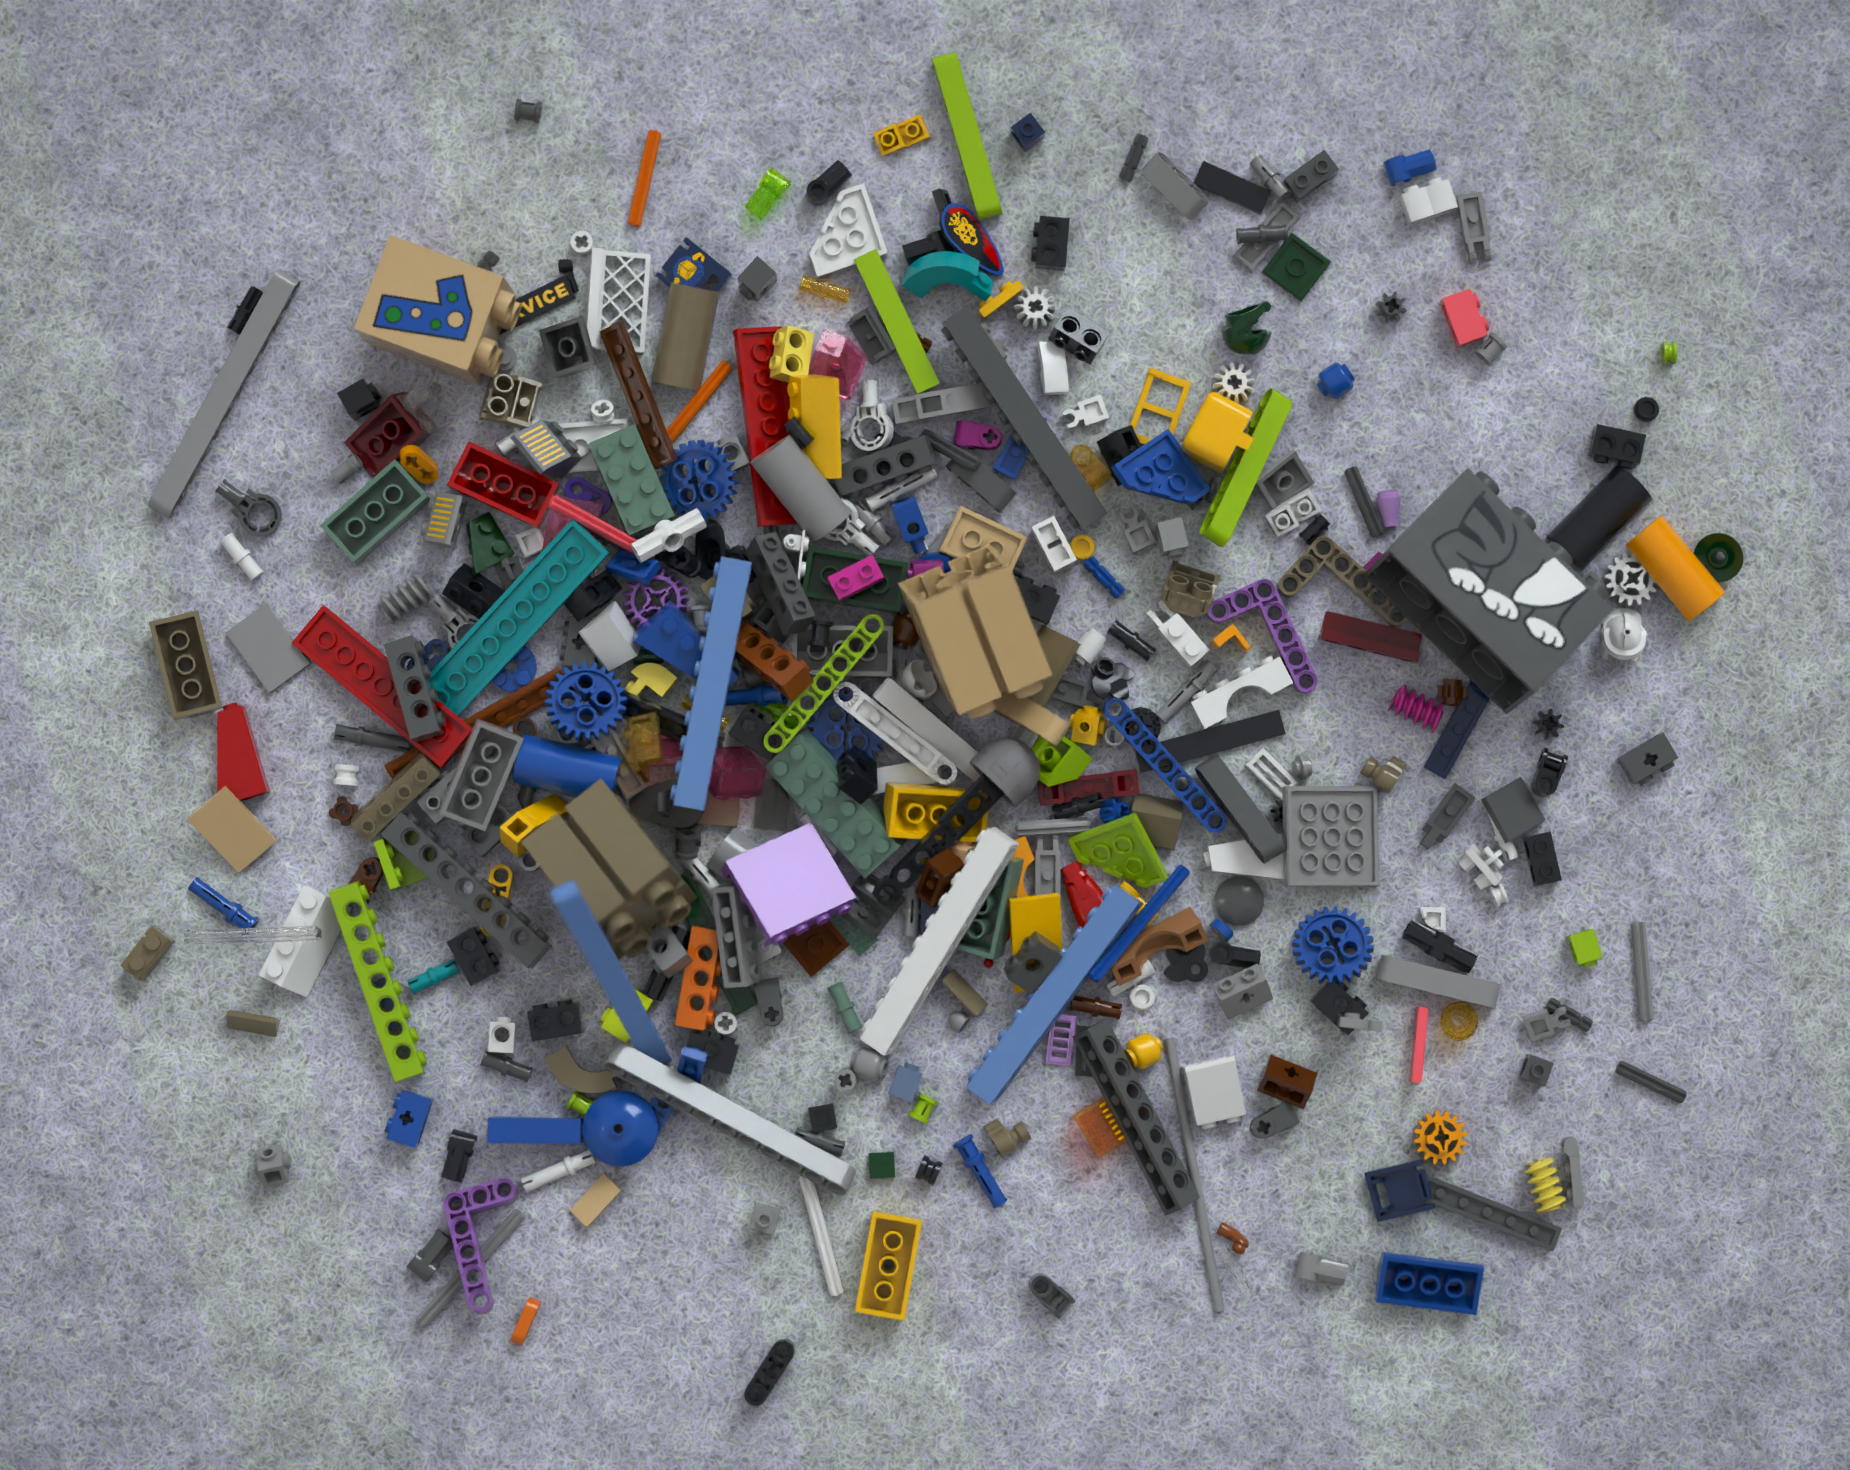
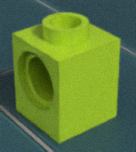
[1566,929,1603,968]

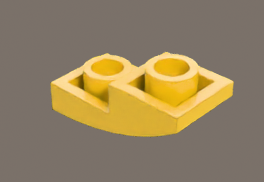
[873,114,931,156]

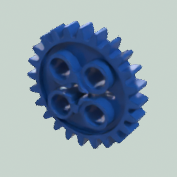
[660,440,739,520]
[545,661,627,742]
[807,688,886,761]
[1292,906,1374,986]

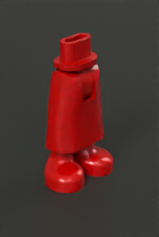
[1060,861,1127,935]

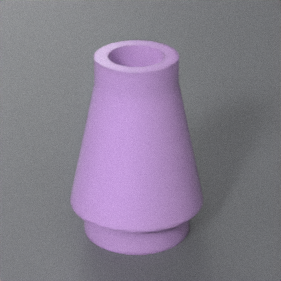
[1376,490,1401,527]

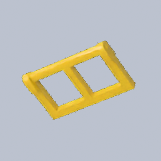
[1129,368,1191,445]

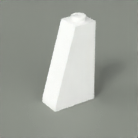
[1203,833,1284,880]

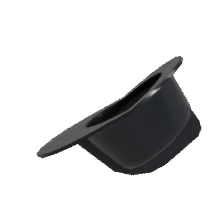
[695,519,731,580]

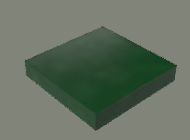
[1261,232,1331,302]

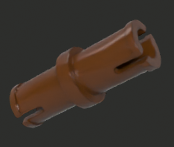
[1070,995,1122,1020]

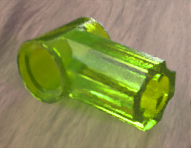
[745,167,792,220]

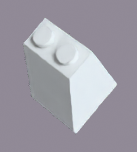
[1182,1055,1246,1129]

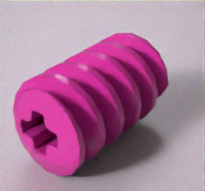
[1388,684,1444,733]

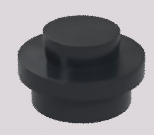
[1634,397,1659,422]

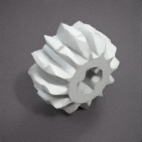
[1014,286,1057,330]
[1213,362,1255,403]

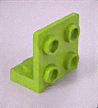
[373,827,435,890]

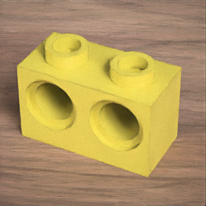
[769,325,814,383]

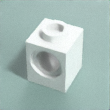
[488,1017,517,1053]

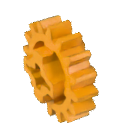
[1413,1110,1468,1165]

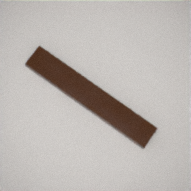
[599,321,678,470]

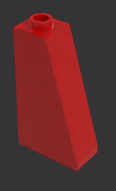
[217,703,270,801]

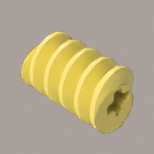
[1524,1157,1566,1213]

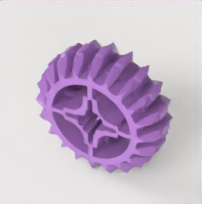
[623,568,690,629]

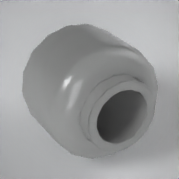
[850,1047,889,1083]

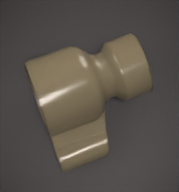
[1360,756,1407,794]
[983,1119,1031,1158]

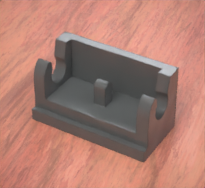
[847,306,896,365]

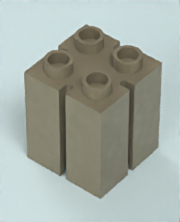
[521,779,697,960]

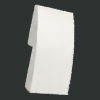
[1037,342,1069,395]
[1266,488,1321,537]

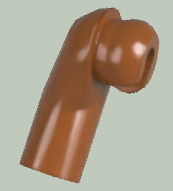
[1216,1222,1249,1254]

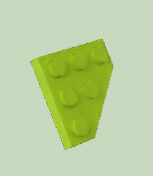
[1068,812,1168,888]

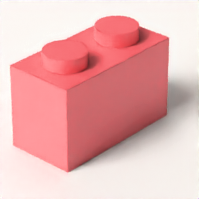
[1440,289,1489,348]

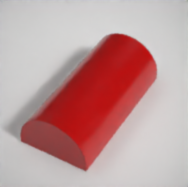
[447,441,559,529]

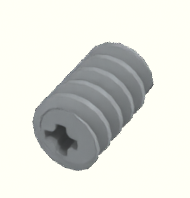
[379,573,435,625]

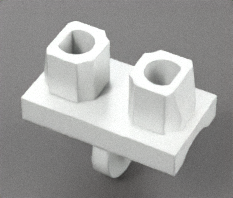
[1459,843,1504,890]

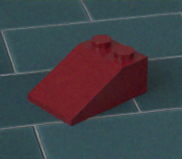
[344,391,436,478]

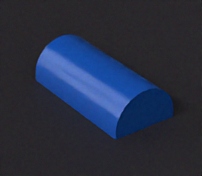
[513,734,623,798]
[1376,1252,1484,1315]

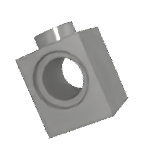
[714,435,750,471]
[749,1203,781,1235]

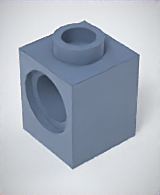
[888,1062,922,1102]

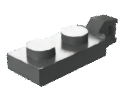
[1419,783,1475,850]

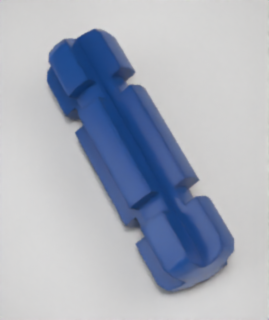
[1083,556,1125,598]

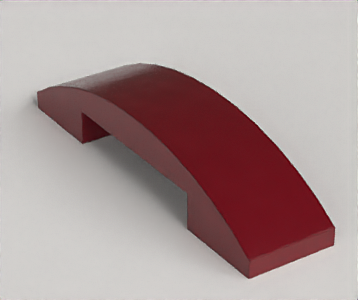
[1037,769,1140,806]

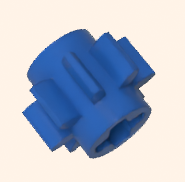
[1099,797,1131,824]

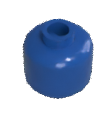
[1317,363,1355,399]

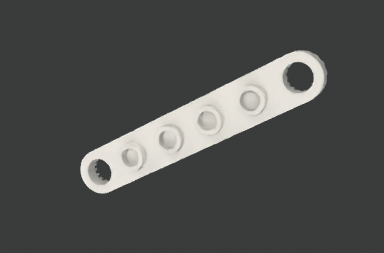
[833,682,957,785]

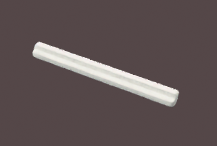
[799,1176,843,1296]

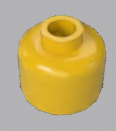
[1124,1033,1163,1070]

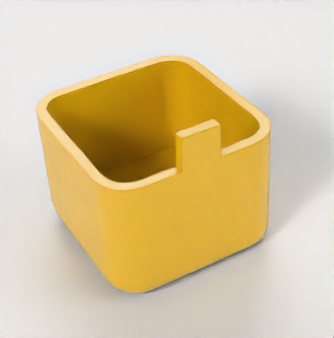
[1181,392,1254,474]

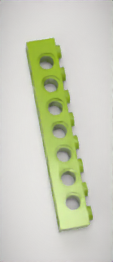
[328,880,427,1082]

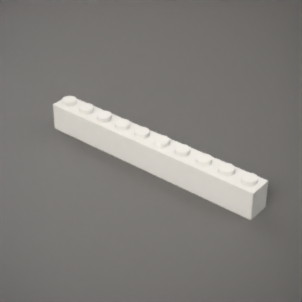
[860,827,1019,1056]

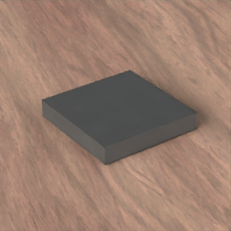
[1481,777,1545,843]

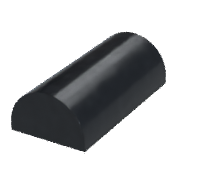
[1546,465,1652,571]

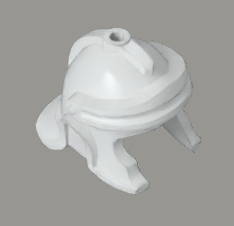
[1600,607,1648,661]

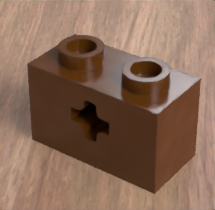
[1257,1055,1317,1109]

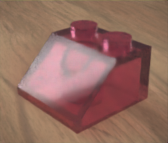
[709,746,766,800]

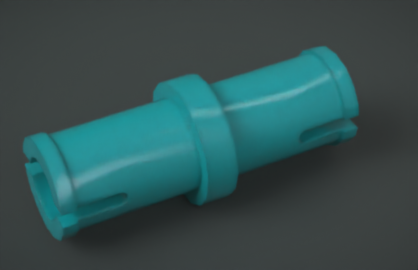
[407,959,459,995]

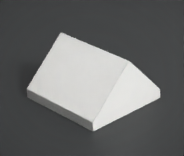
[578,601,641,671]

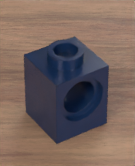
[1010,112,1045,152]

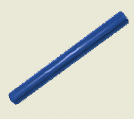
[1088,865,1190,983]

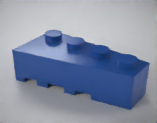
[634,600,739,688]

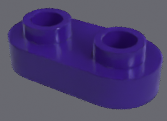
[564,477,611,515]

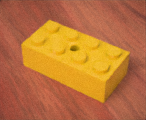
[855,1210,922,1321]

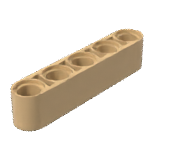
[995,691,1070,746]

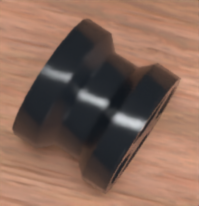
[915,1155,943,1185]

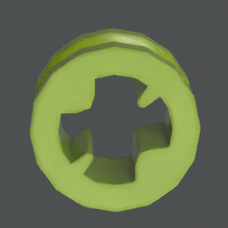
[1661,341,1677,364]

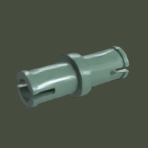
[828,981,862,1034]

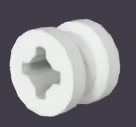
[333,764,360,786]

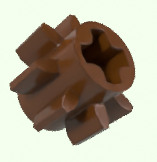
[1437,679,1467,706]

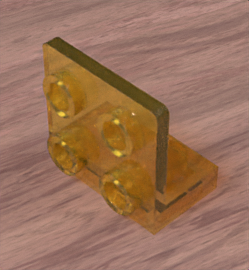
[624,712,663,783]

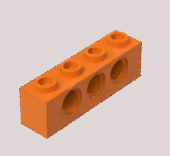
[675,925,722,1031]

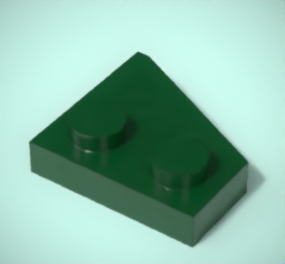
[466,512,515,576]

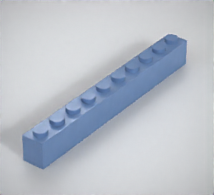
[670,557,752,812]
[966,885,1143,1105]

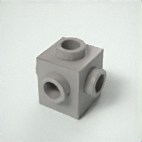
[253,1144,291,1188]

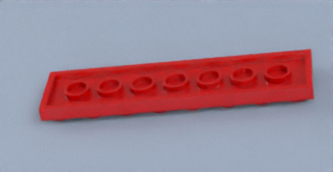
[733,326,798,527]
[292,605,473,769]

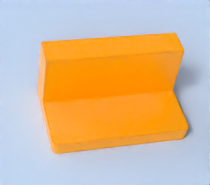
[1210,624,1251,654]

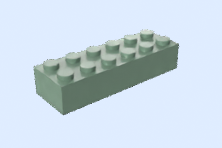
[765,729,908,878]

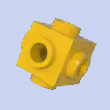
[1069,705,1107,746]

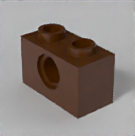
[915,848,965,909]

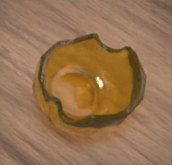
[1440,1001,1478,1041]

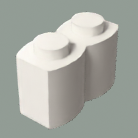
[1399,177,1458,225]

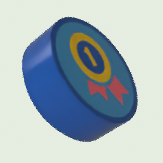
[1209,918,1234,942]

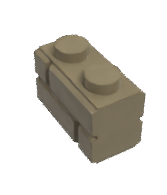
[120,925,175,981]

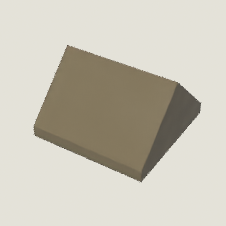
[1131,794,1183,851]

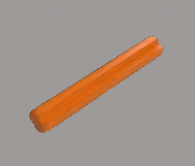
[628,130,661,227]
[666,360,733,443]

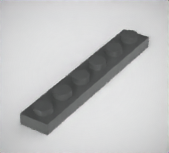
[1425,1175,1562,1251]

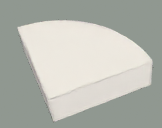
[1420,907,1446,932]

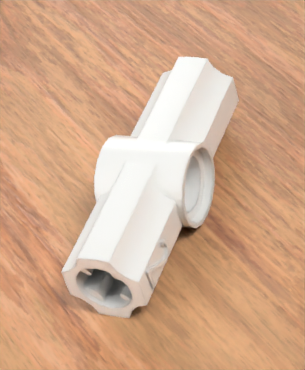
[631,508,707,563]

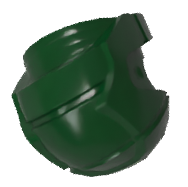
[1222,300,1272,354]

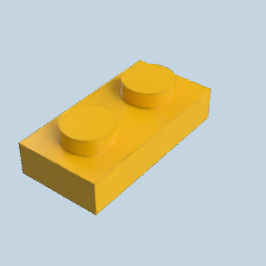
[977,280,1024,320]

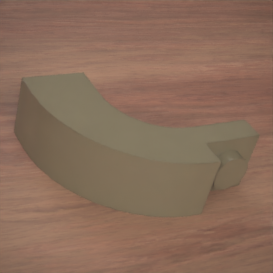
[544,1046,621,1093]

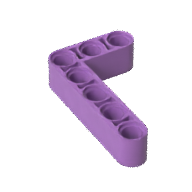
[1207,579,1318,694]
[444,1178,518,1315]

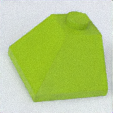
[1031,736,1093,787]

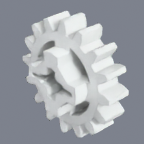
[1603,553,1657,606]

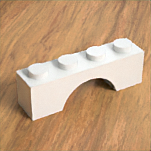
[1190,655,1293,730]

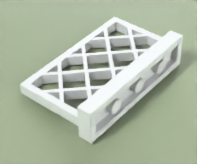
[585,247,651,353]

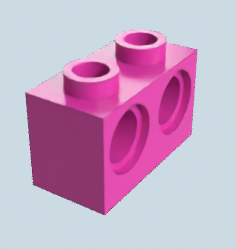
[827,554,884,602]

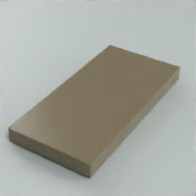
[993,625,1081,731]

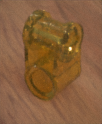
[1069,444,1112,492]

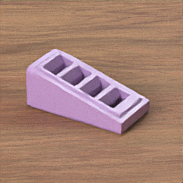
[1045,1015,1076,1066]

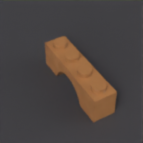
[1109,907,1209,986]

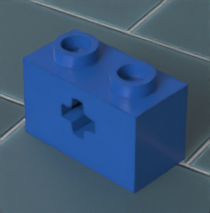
[385,1090,434,1148]

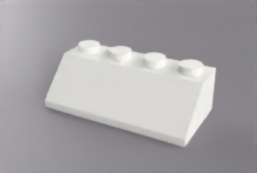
[259,885,352,998]

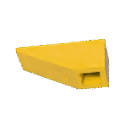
[499,794,569,857]

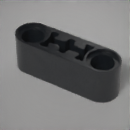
[744,1338,795,1406]

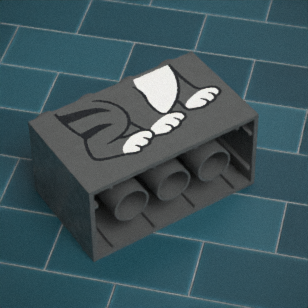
[1363,468,1614,715]

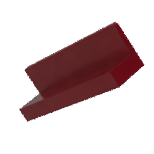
[1319,611,1422,663]

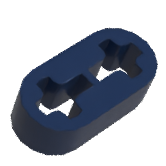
[407,639,449,671]

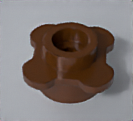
[329,796,359,826]

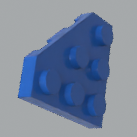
[1111,428,1211,505]

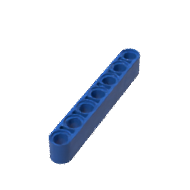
[1103,697,1227,833]

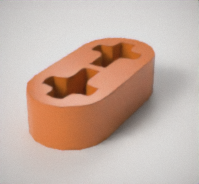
[510,1297,541,1346]

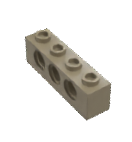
[350,752,441,842]

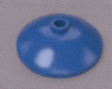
[583,1091,659,1167]

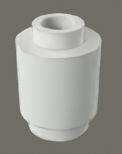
[1073,628,1107,666]

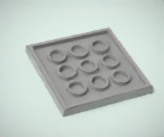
[1282,786,1380,887]

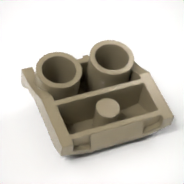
[479,373,542,429]
[1161,560,1221,618]

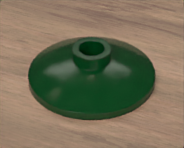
[1694,533,1744,582]

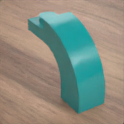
[902,251,993,301]

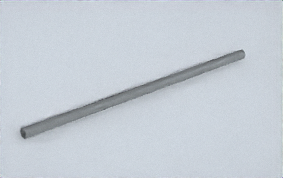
[1164,1037,1224,1312]

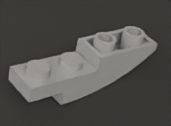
[892,383,996,424]

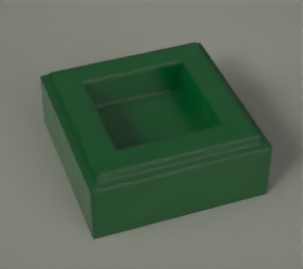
[869,1152,895,1179]

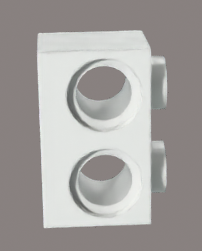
[1031,516,1077,574]

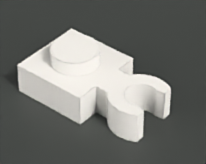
[1062,394,1109,429]

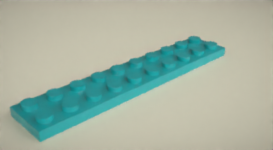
[420,519,610,716]

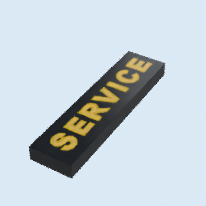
[499,275,576,336]

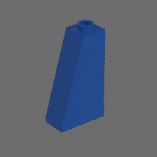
[487,1116,584,1144]

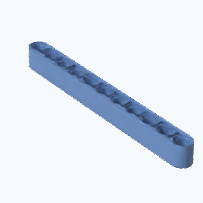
[550,879,672,1065]

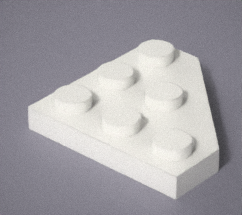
[809,183,888,278]

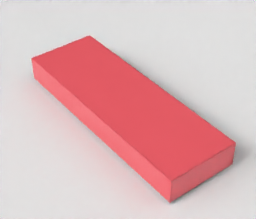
[1409,1007,1429,1083]

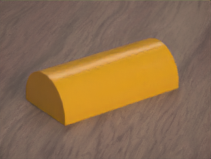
[1625,515,1725,622]

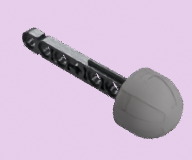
[873,738,1040,906]

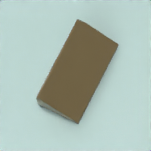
[941,969,988,1016]
[226,1010,280,1037]

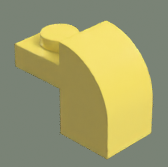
[625,663,679,698]

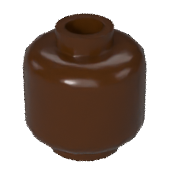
[891,610,920,649]

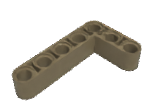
[1277,536,1408,628]

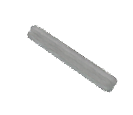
[1631,922,1653,1021]

